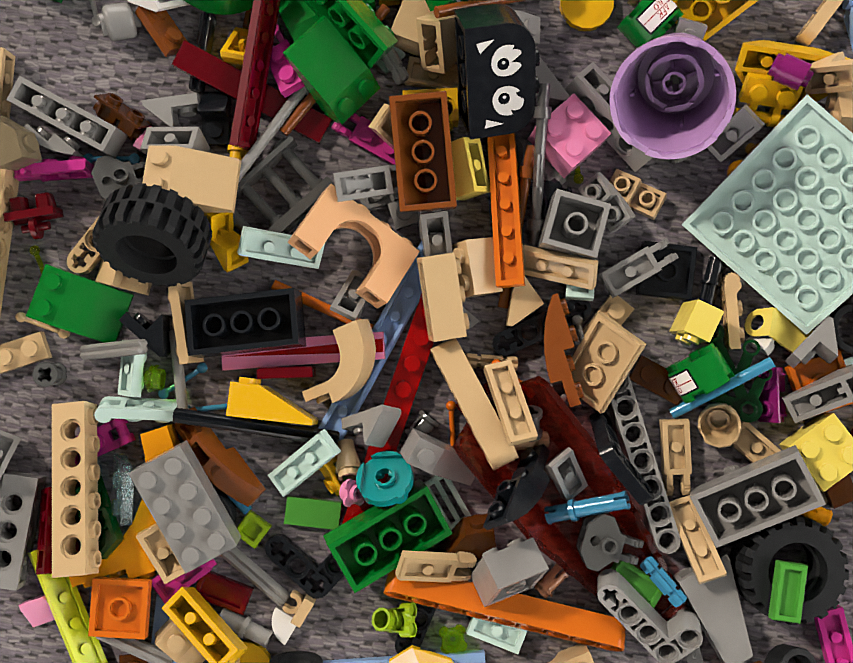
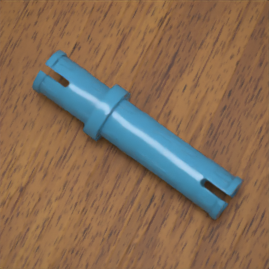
[544,491,630,524]

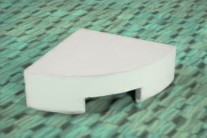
[746,326,775,356]
[272,605,296,645]

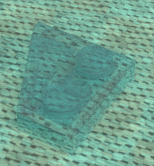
[112,454,134,526]

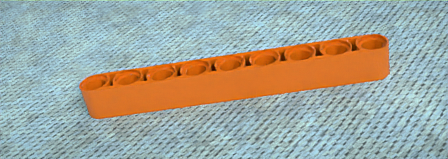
[383,569,626,652]

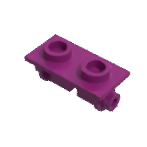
[758,367,787,423]

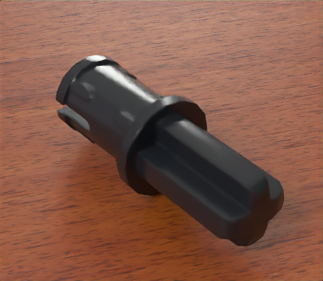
[699,256,725,306]

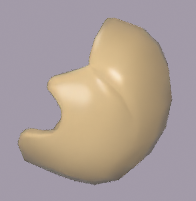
[697,402,741,448]

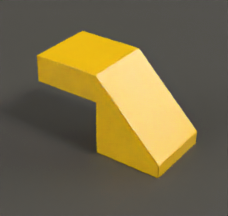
[204,212,249,273]

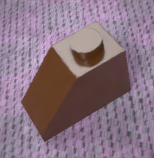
[439,513,496,560]

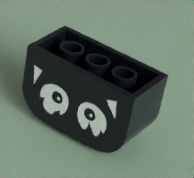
[454,4,540,140]

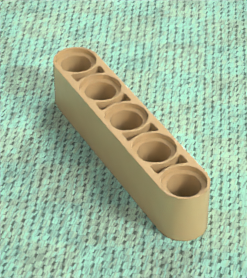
[430,338,519,471]

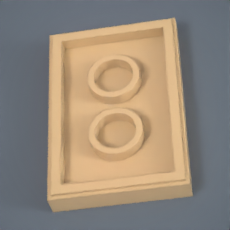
[559,313,646,414]

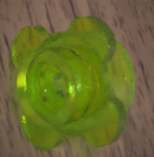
[144,365,166,393]
[439,624,467,654]

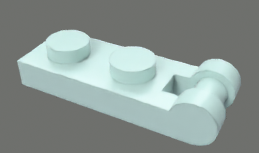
[94,396,177,423]

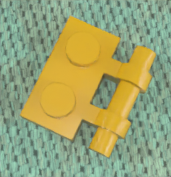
[733,72,803,128]

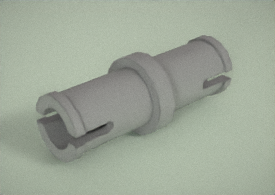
[219,608,274,648]

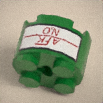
[617,0,684,48]
[665,343,735,404]

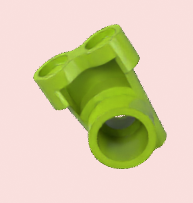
[372,602,417,638]

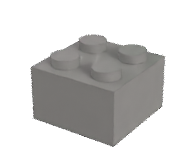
[538,189,611,260]
[471,538,549,607]

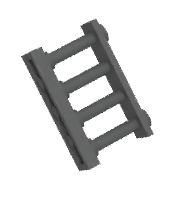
[233,135,335,261]

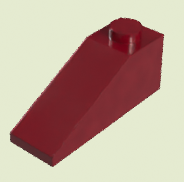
[36,487,80,575]

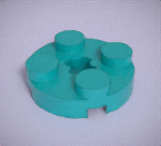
[356,451,414,507]

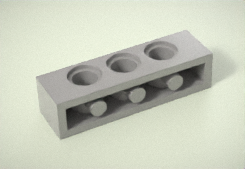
[565,62,653,172]
[6,75,128,158]
[0,471,46,591]

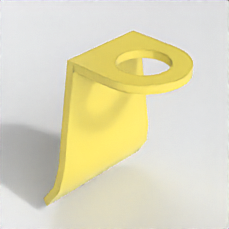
[744,307,813,353]

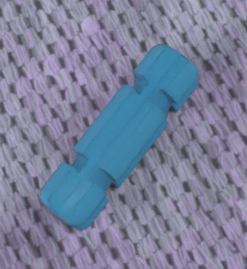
[640,556,687,607]

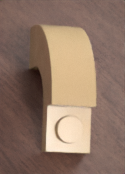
[302,319,376,404]

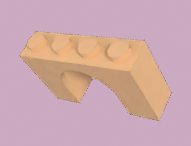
[287,183,420,309]

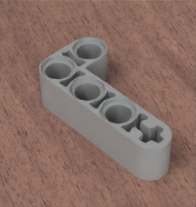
[597,569,703,663]

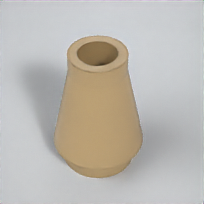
[335,439,361,482]

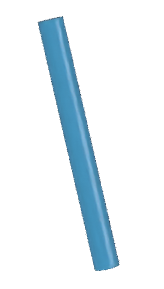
[669,357,776,419]

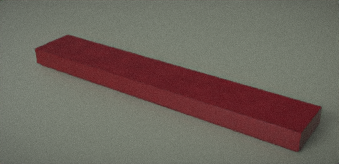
[229,0,281,151]
[172,40,332,145]

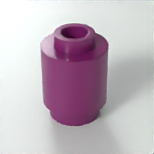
[767,53,814,91]

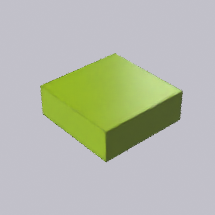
[237,510,272,549]

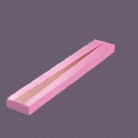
[221,332,386,371]

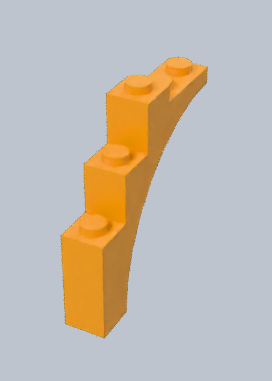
[69,424,180,588]

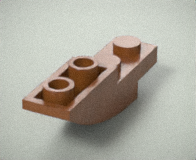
[544,293,584,408]
[174,407,266,507]

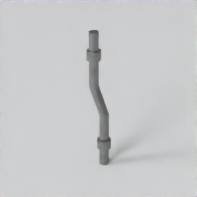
[527,83,552,248]

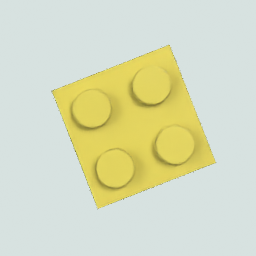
[779,412,853,492]

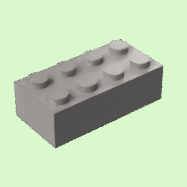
[128,440,241,574]
[690,445,826,548]

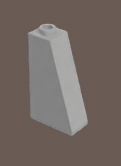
[672,549,753,663]

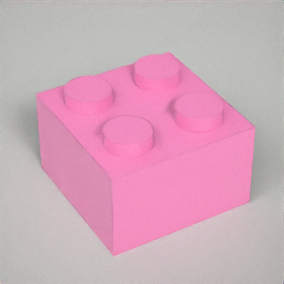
[528,93,612,178]

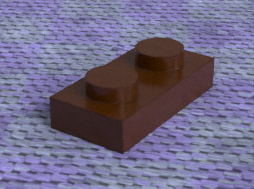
[629,355,681,405]

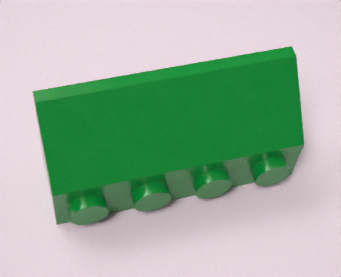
[304,0,398,69]

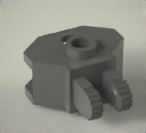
[91,155,146,203]
[576,512,644,571]

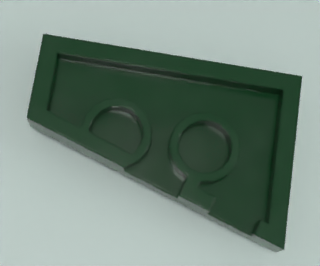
[75,474,124,559]

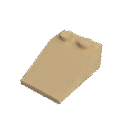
[142,146,241,213]

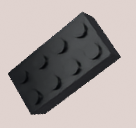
[184,288,306,358]

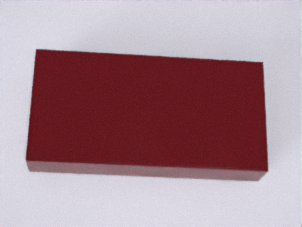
[257,366,316,379]
[195,571,254,615]

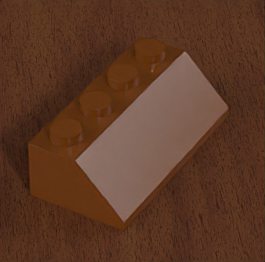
[389,91,457,212]

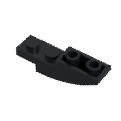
[483,444,550,530]

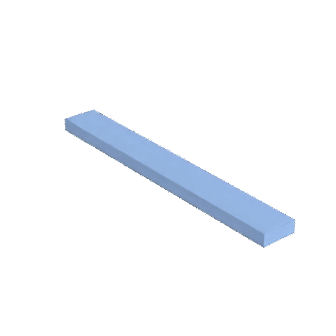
[318,240,424,441]

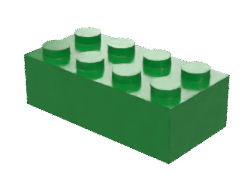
[323,478,453,593]

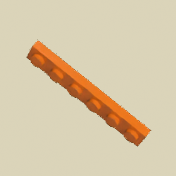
[487,132,525,288]

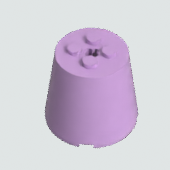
[610,33,736,159]

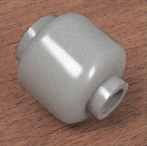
[98,2,142,41]

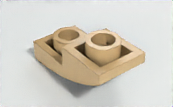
[609,169,667,220]

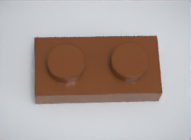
[135,6,188,57]

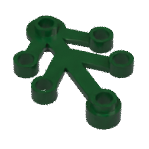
[707,324,772,423]

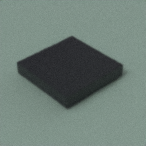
[636,241,697,301]

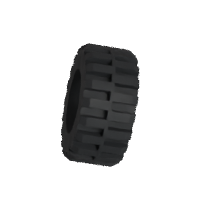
[92,183,212,287]
[730,515,849,626]

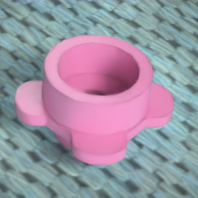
[339,479,364,507]

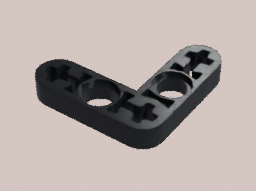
[589,411,654,506]
[265,534,344,599]

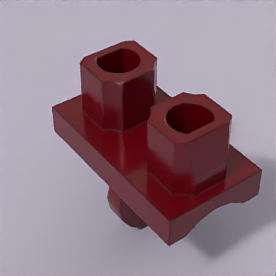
[3,192,64,240]

